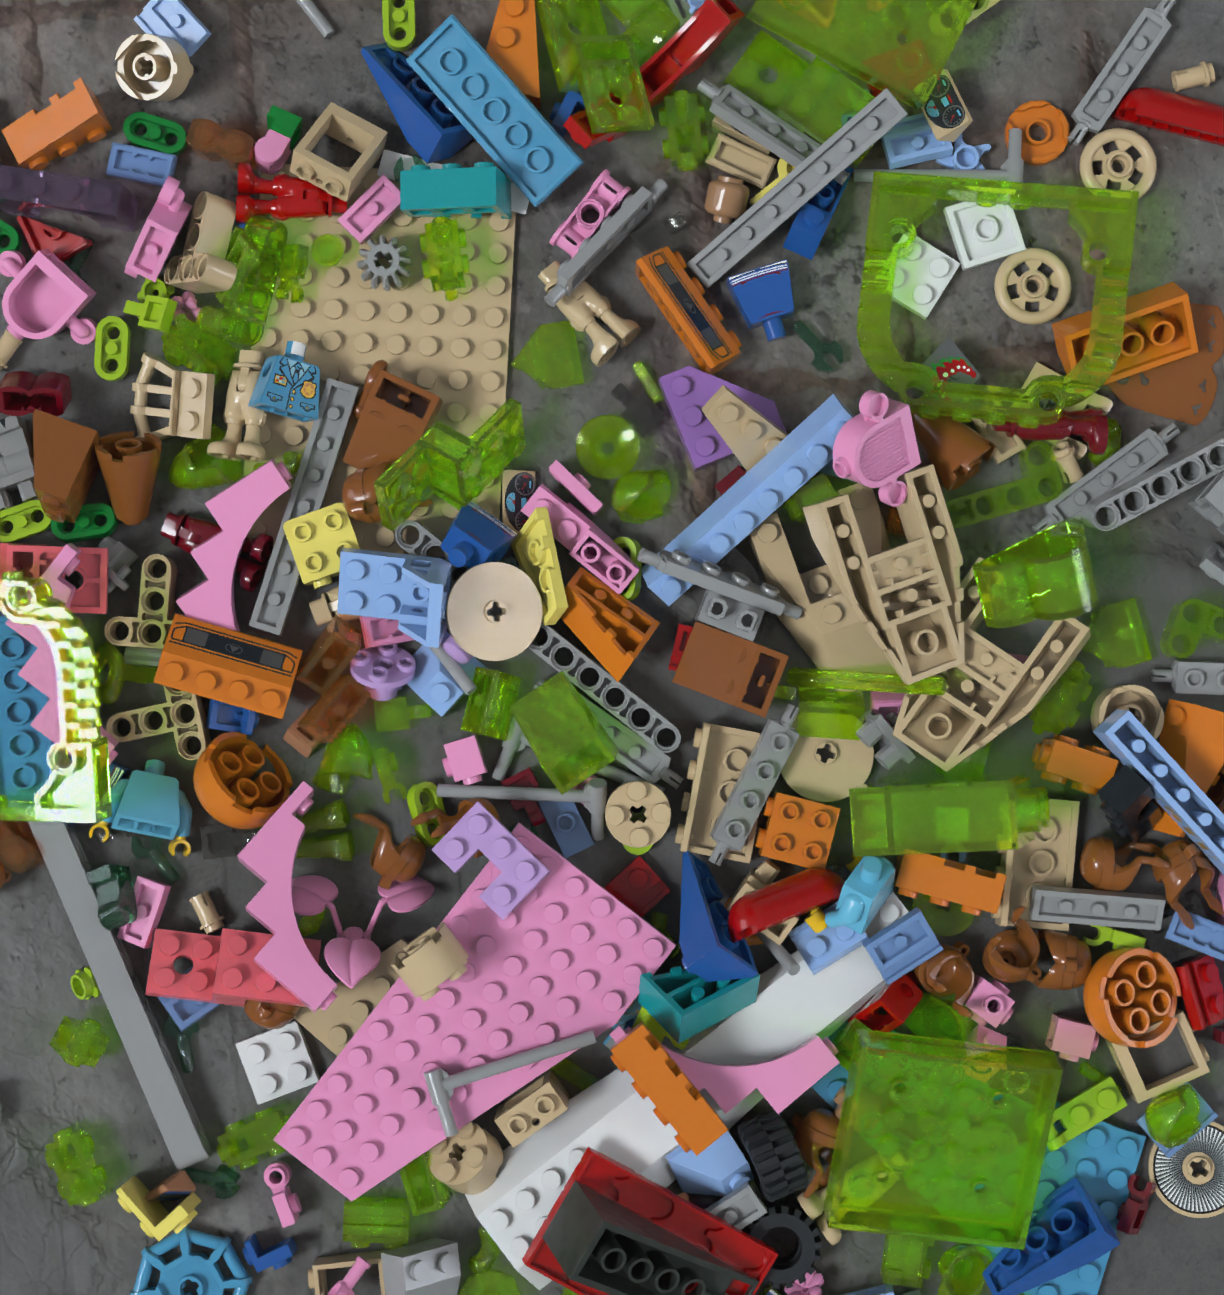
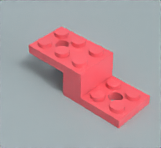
[0,543,109,614]
[145,928,321,1007]

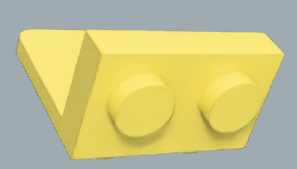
[283,503,361,589]
[116,1175,201,1241]

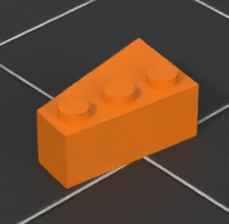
[486,0,541,108]
[1,77,113,172]
[560,567,660,682]
[894,847,1007,916]

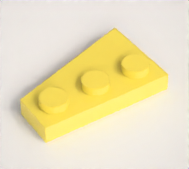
[511,507,568,626]

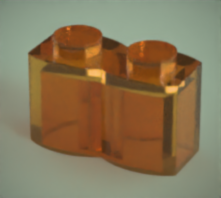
[185,118,256,171]
[0,813,43,873]

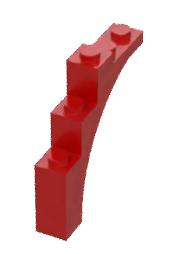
[563,0,745,149]

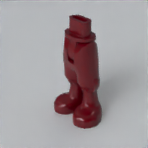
[991,408,1108,455]
[160,512,274,592]

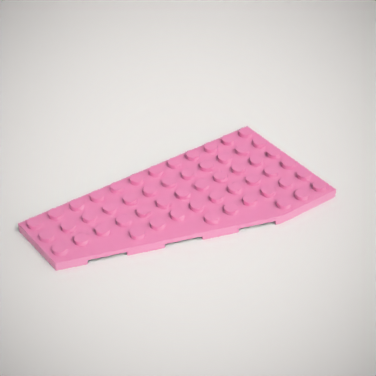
[273,823,676,1201]

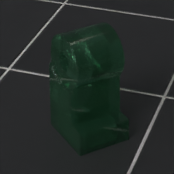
[86,864,137,931]

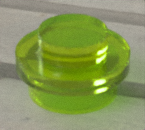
[311,234,344,267]

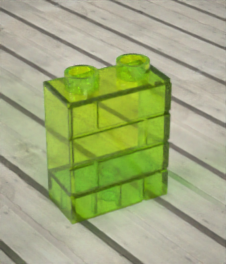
[849,773,1050,857]

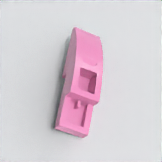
[520,484,640,595]

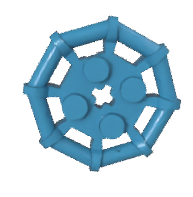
[130,1225,253,1295]

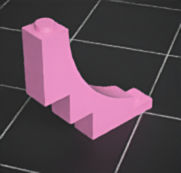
[176,458,293,632]
[5,543,119,772]
[237,781,338,1013]
[609,1024,840,1114]

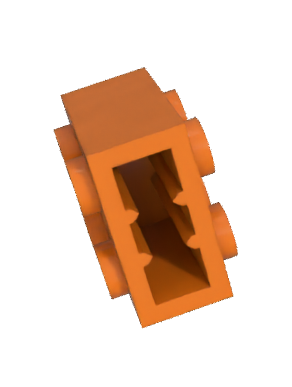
[1031,735,1118,796]
[755,791,840,868]

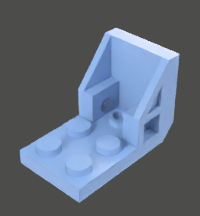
[337,547,452,648]

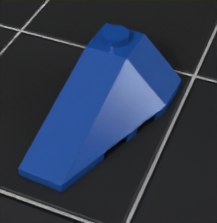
[361,43,474,164]
[679,850,758,982]
[982,1177,1121,1295]

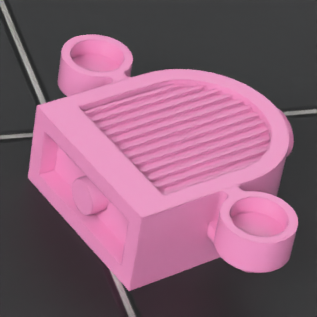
[124,175,193,282]
[0,248,97,345]
[832,390,921,507]

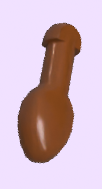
[352,359,388,419]

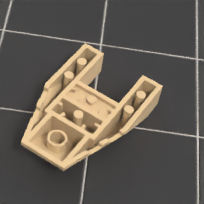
[802,464,965,685]
[748,483,899,697]
[892,557,1091,772]

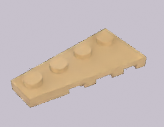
[701,385,788,472]
[294,938,409,1056]

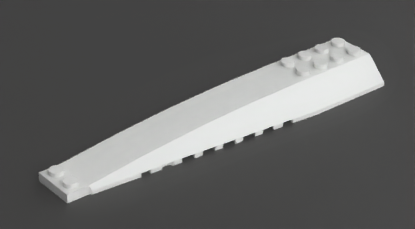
[465,892,909,1291]

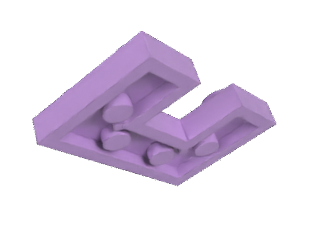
[431,801,551,920]

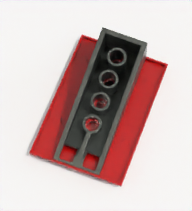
[522,1146,779,1295]

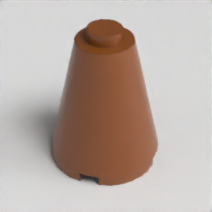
[911,403,997,492]
[95,431,162,525]

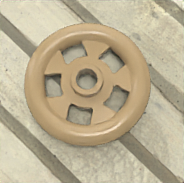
[1080,128,1157,205]
[994,248,1071,325]

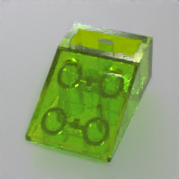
[509,670,619,795]

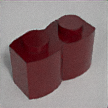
[0,371,72,416]

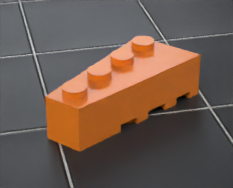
[610,1021,728,1156]

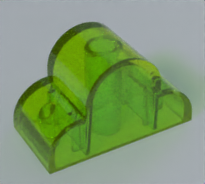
[972,517,1099,628]

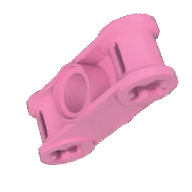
[549,169,632,259]

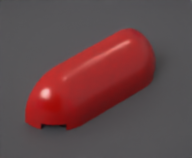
[1111,87,1224,146]
[728,867,845,943]

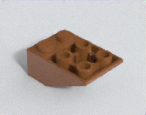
[342,369,443,489]
[672,621,789,718]

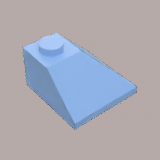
[407,630,488,717]
[665,1131,754,1197]

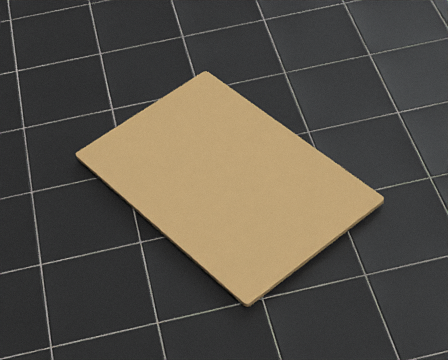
[244,164,516,557]

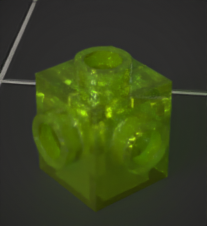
[49,1016,110,1068]

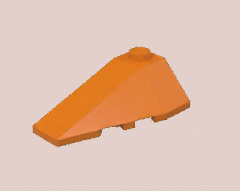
[1153,699,1224,838]

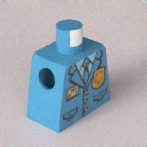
[248,341,320,423]

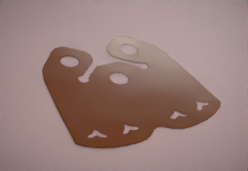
[1107,303,1224,426]

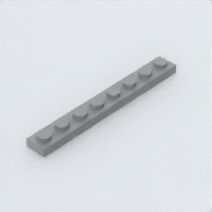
[687,88,908,288]
[249,378,360,636]

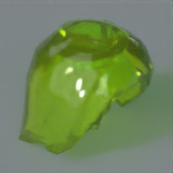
[611,469,672,524]
[1145,1084,1201,1149]

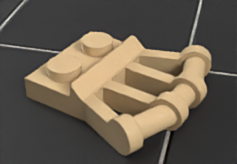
[130,352,215,440]

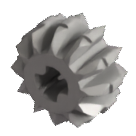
[357,235,413,292]

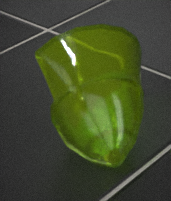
[169,423,243,490]
[311,723,375,795]

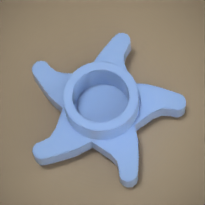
[935,133,991,189]

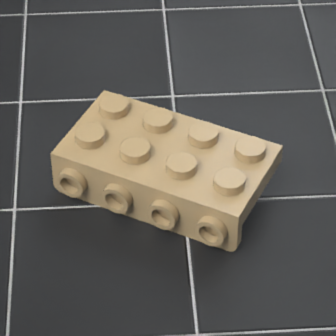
[675,722,761,864]
[991,794,1080,931]

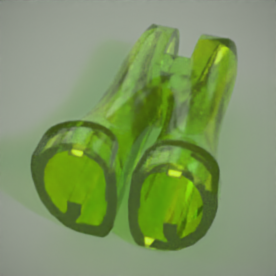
[258,799,355,861]

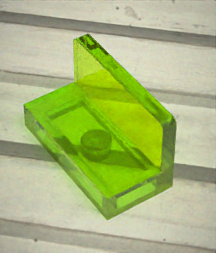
[796,687,865,740]

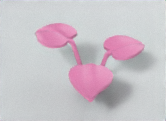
[292,875,435,989]

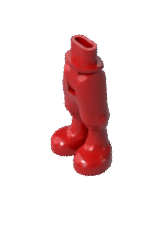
[236,162,347,223]

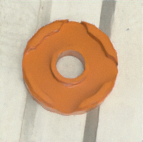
[1004,100,1070,166]

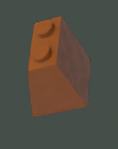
[33,409,100,523]

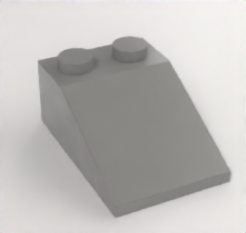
[381,1237,461,1295]

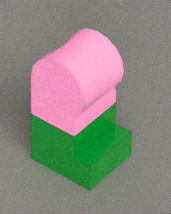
[254,105,302,175]

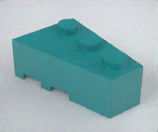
[400,162,512,219]
[638,966,760,1044]

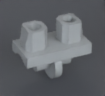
[77,536,139,593]
[856,709,916,770]

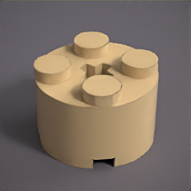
[115,33,194,102]
[1090,685,1164,742]
[605,780,671,848]
[390,922,469,1001]
[427,1121,503,1195]

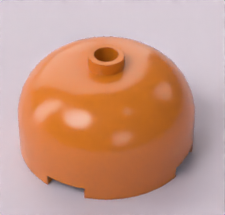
[193,732,293,830]
[1083,948,1181,1048]

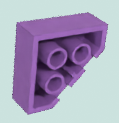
[658,366,786,472]

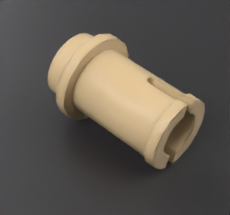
[1171,61,1215,92]
[0,330,23,372]
[1050,441,1084,484]
[189,891,225,935]

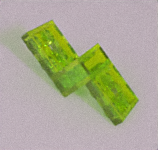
[535,0,655,134]
[723,30,875,169]
[374,397,526,531]

